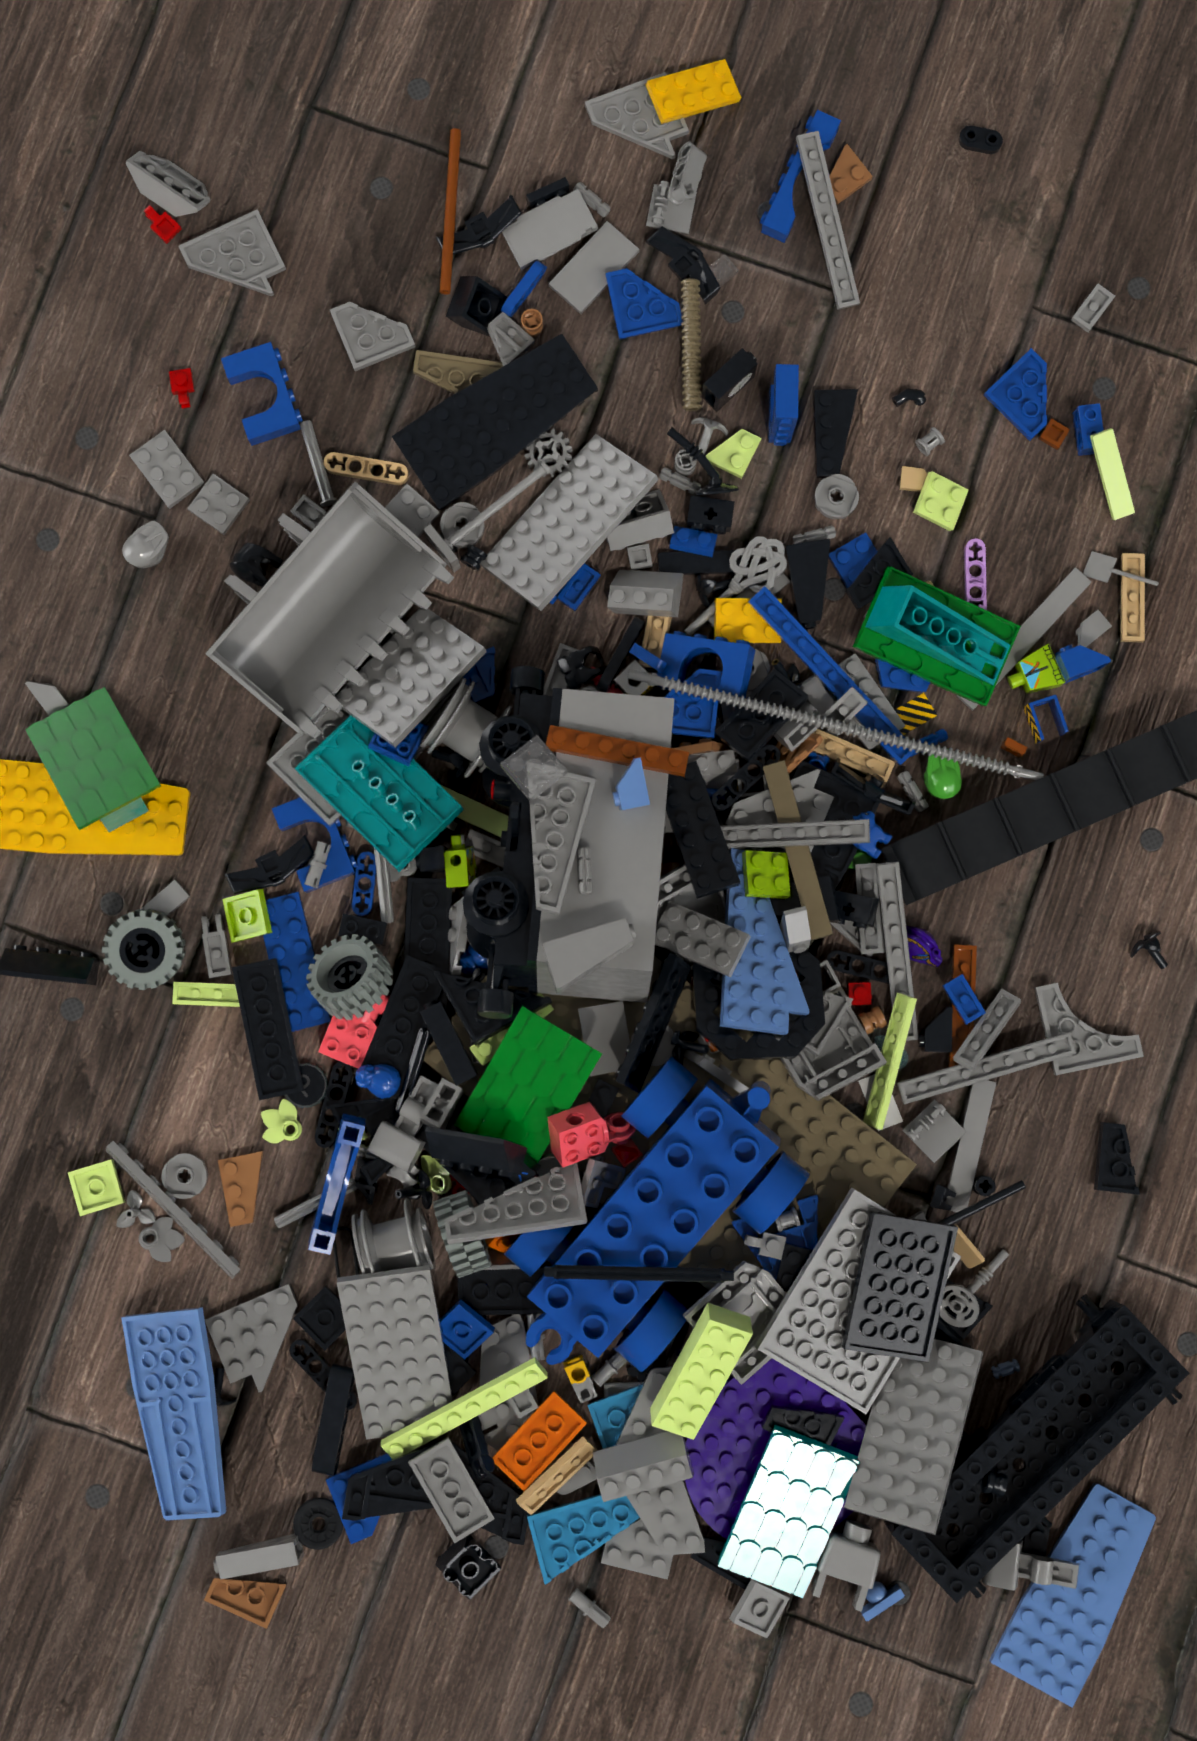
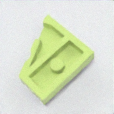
[706,429,762,479]

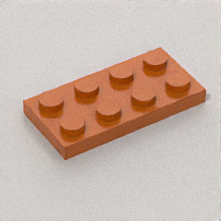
[492,1391,587,1491]

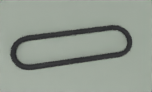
[333,1226,359,1278]

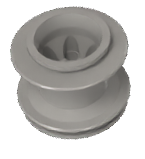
[420,678,512,778]
[351,1198,435,1274]

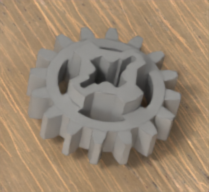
[525,429,573,477]

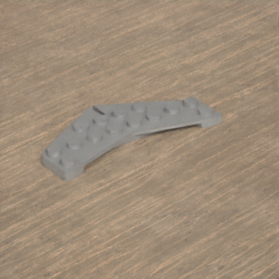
[478,1314,597,1495]
[616,1366,705,1555]

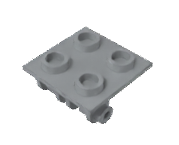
[646,181,697,234]
[902,1100,966,1163]

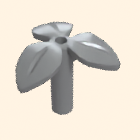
[691,417,728,455]
[116,1190,156,1228]

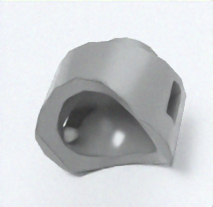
[386,1163,420,1189]

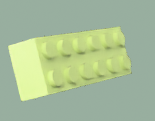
[650,1303,753,1440]

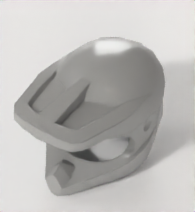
[122,521,169,568]

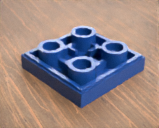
[368,723,429,767]

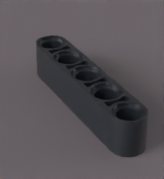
[312,1364,355,1477]

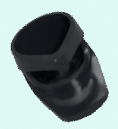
[229,543,283,587]

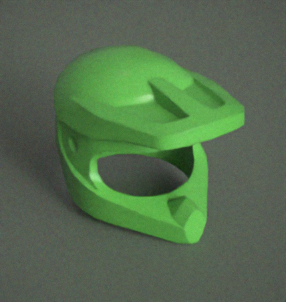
[924,749,962,799]

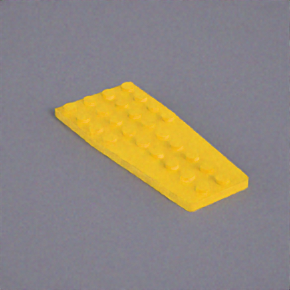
[0,759,190,856]

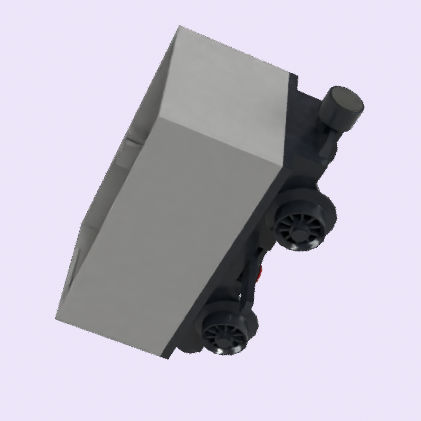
[463,666,675,1019]

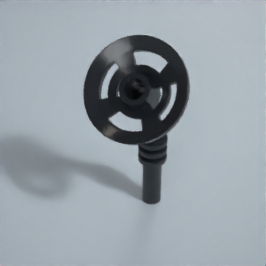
[667,427,739,495]

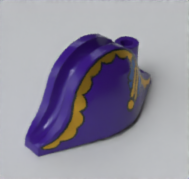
[906,926,943,967]

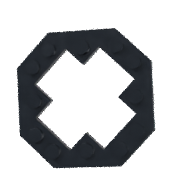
[692,950,825,1061]

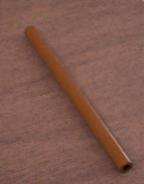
[439,128,461,295]

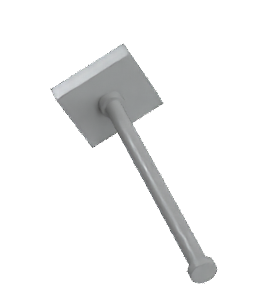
[423,461,551,573]

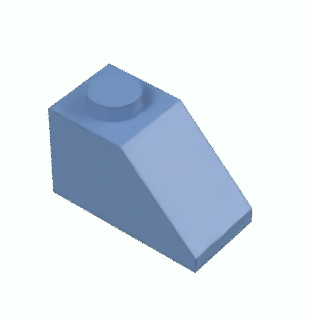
[612,757,650,810]

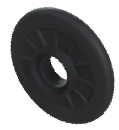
[293,1498,344,1550]

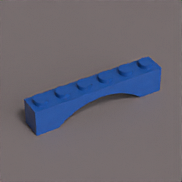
[760,110,841,243]
[308,1113,365,1255]

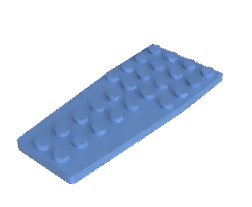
[121,1307,226,1520]
[989,1483,1156,1708]

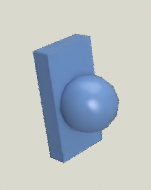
[860,1581,905,1621]

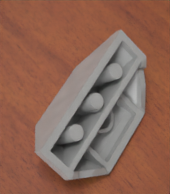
[126,151,211,217]

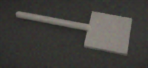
[1083,551,1159,586]

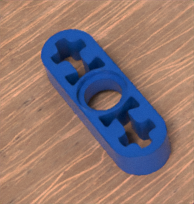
[501,260,547,318]
[352,852,377,917]

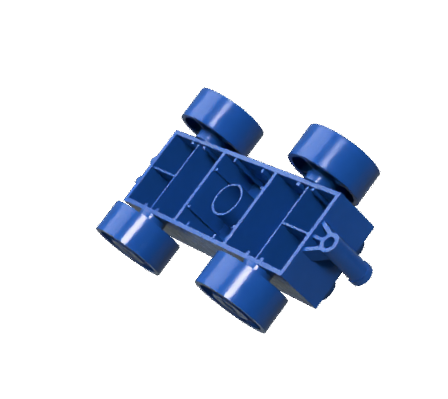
[504,1056,810,1372]

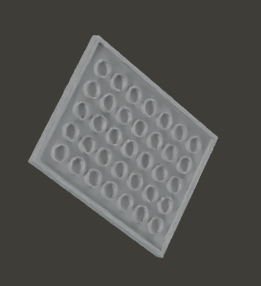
[754,1187,961,1414]

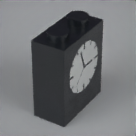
[702,348,757,412]

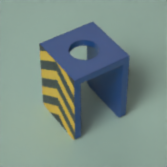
[1023,695,1068,744]

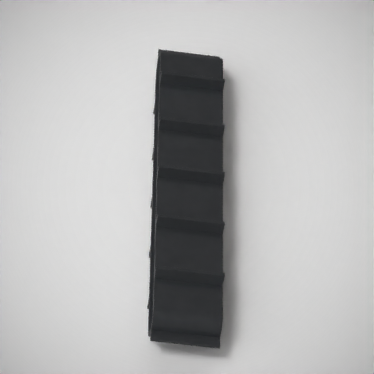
[881,711,1197,905]

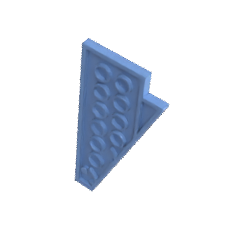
[720,848,809,1035]

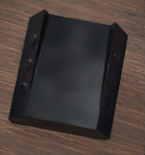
[435,1534,501,1600]

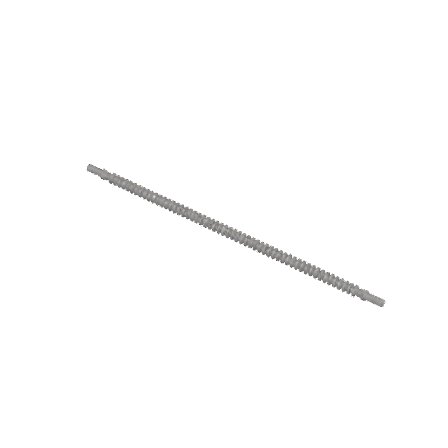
[627,669,1044,781]

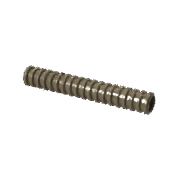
[681,278,702,411]

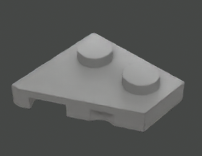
[487,312,535,366]

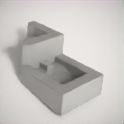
[1076,610,1112,647]
[25,681,69,716]

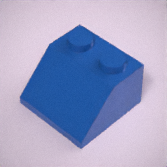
[1055,644,1111,684]

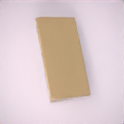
[953,1224,985,1268]

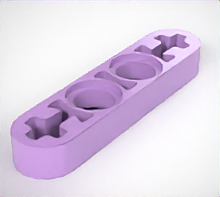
[964,538,987,610]

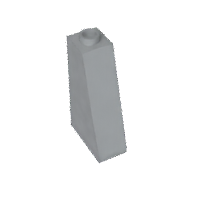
[542,918,636,994]
[213,1534,304,1580]

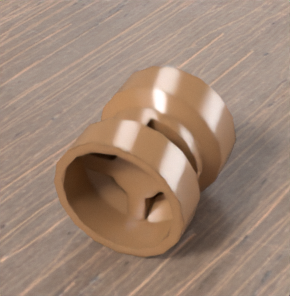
[521,309,543,337]
[857,1006,887,1035]

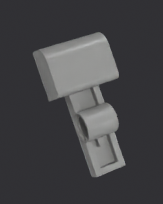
[368,1076,439,1173]
[982,1540,1080,1590]

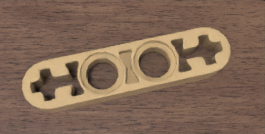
[324,452,409,485]

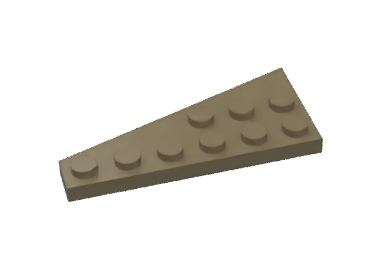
[413,350,503,394]

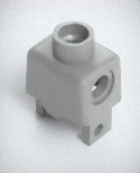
[811,1520,881,1612]

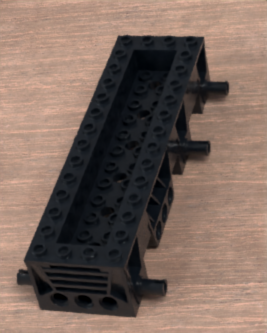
[884,1294,1190,1603]

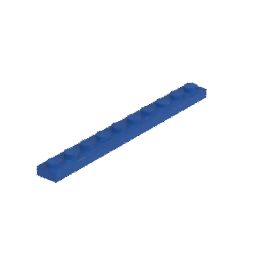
[748,586,915,766]

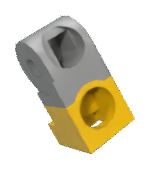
[563,1355,598,1403]

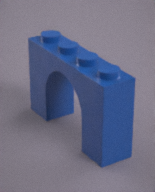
[221,342,303,446]
[768,364,799,446]
[657,631,756,699]
[272,798,358,893]

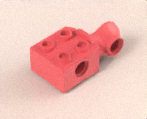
[318,995,390,1068]
[547,1102,636,1168]

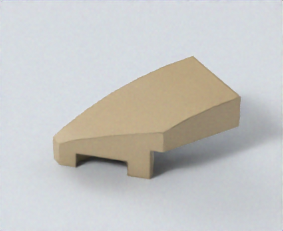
[899,466,928,492]

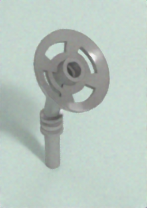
[939,1249,1009,1327]

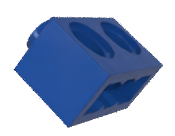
[1073,403,1104,456]

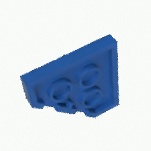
[605,268,683,340]
[984,348,1047,441]
[664,669,722,739]
[325,1453,392,1544]

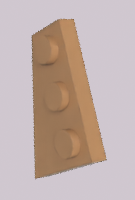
[218,1151,263,1227]
[204,1578,287,1629]

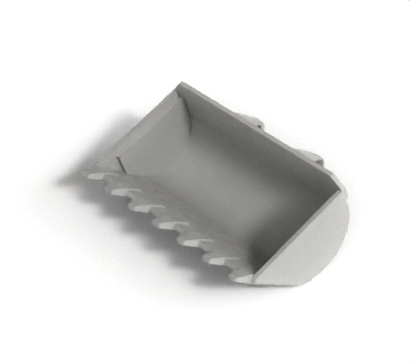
[205,482,454,739]

